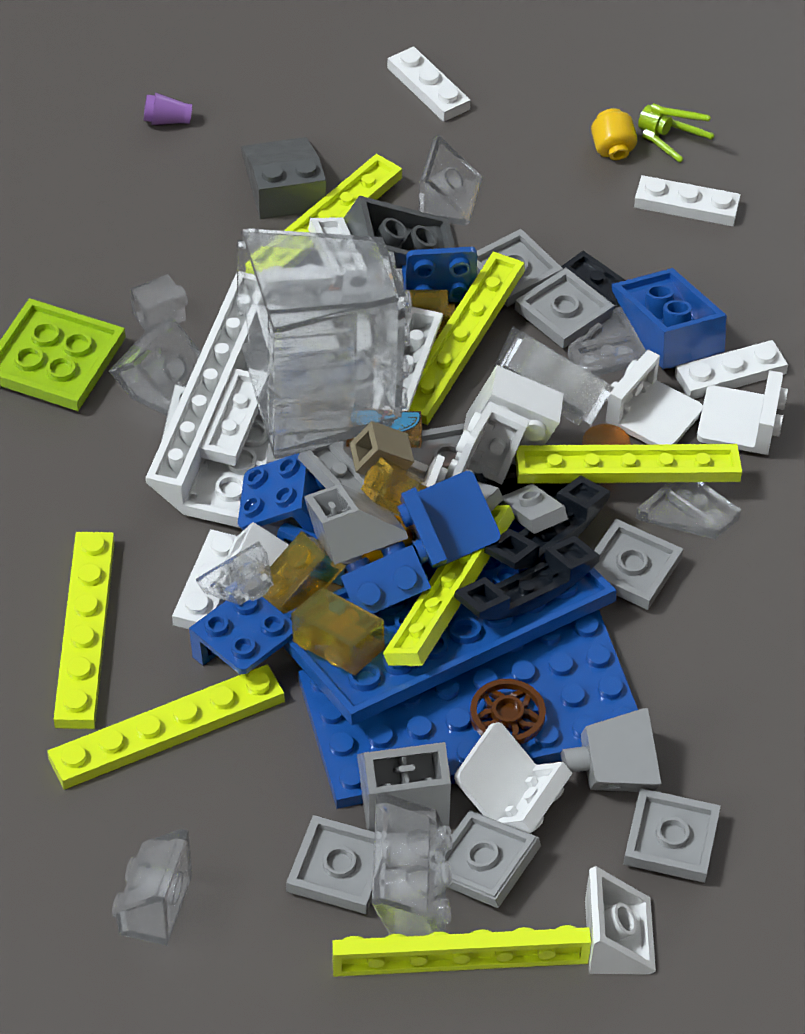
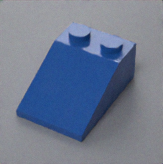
[612,268,727,369]

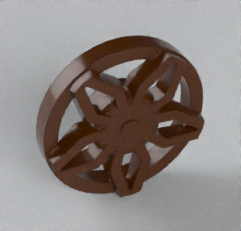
[470,679,546,745]

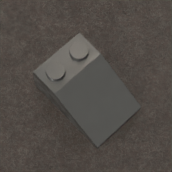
[241,137,326,219]
[344,195,455,271]

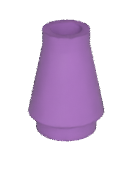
[143,92,192,125]

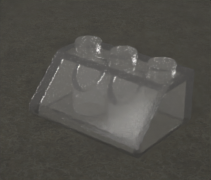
[494,326,614,426]
[372,793,453,936]

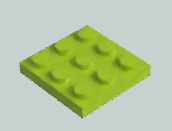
[0,298,126,411]

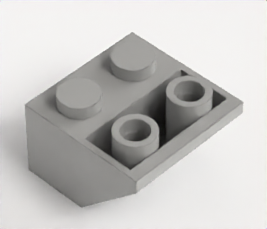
[304,484,408,565]
[357,742,451,834]

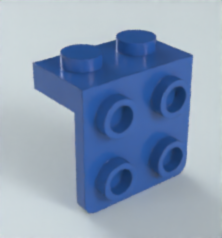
[402,247,478,305]
[237,453,326,533]
[397,471,500,571]
[340,541,431,620]
[189,585,298,674]

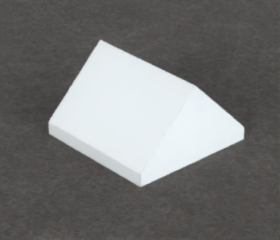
[585,866,656,974]

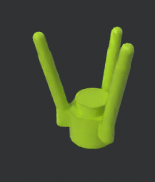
[638,103,714,162]

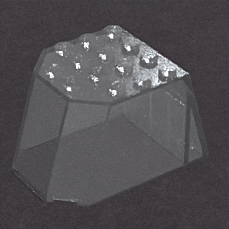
[237,229,411,459]

